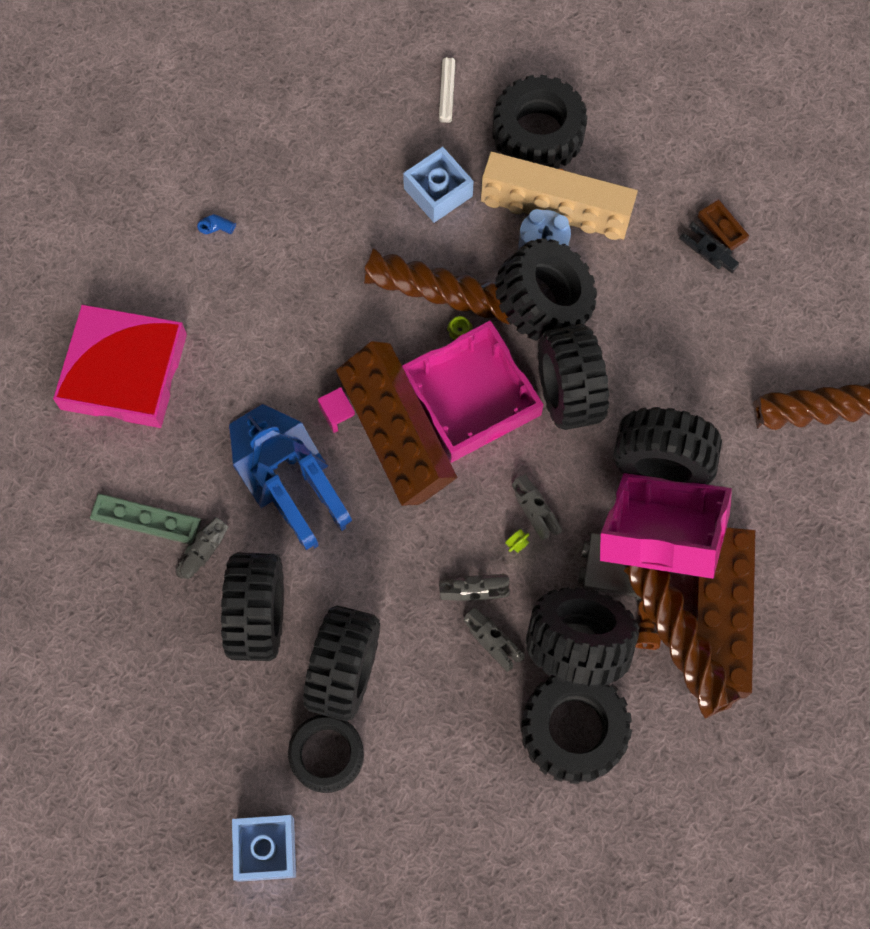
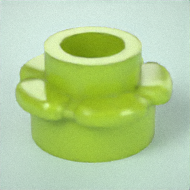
[447,316,473,340]
[505,529,530,553]

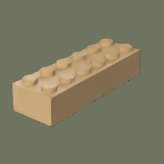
[481,152,638,240]

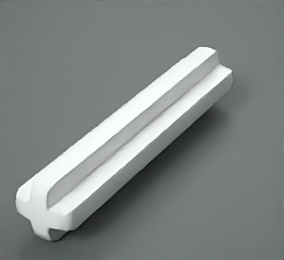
[439,57,455,123]

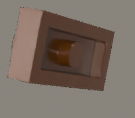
[697,199,749,251]

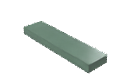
[90,493,201,544]

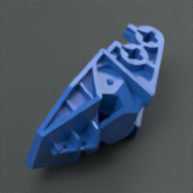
[229,404,352,550]

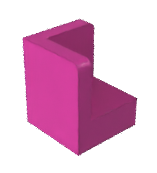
[318,387,355,433]

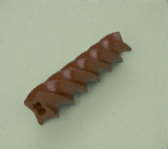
[364,248,510,325]
[753,383,870,430]
[623,565,740,719]

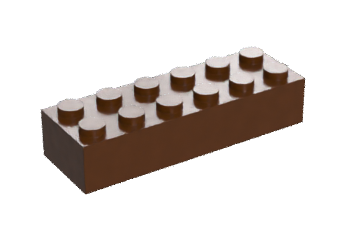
[336,341,458,506]
[690,528,756,698]

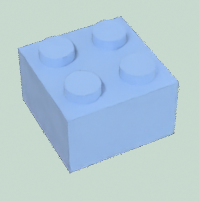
[403,147,474,223]
[232,815,296,882]

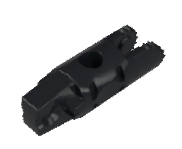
[678,221,739,273]

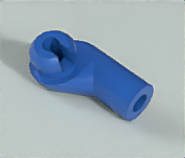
[197,214,236,234]

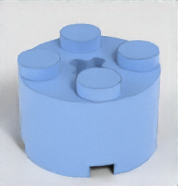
[518,209,571,249]

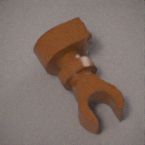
[636,601,661,650]

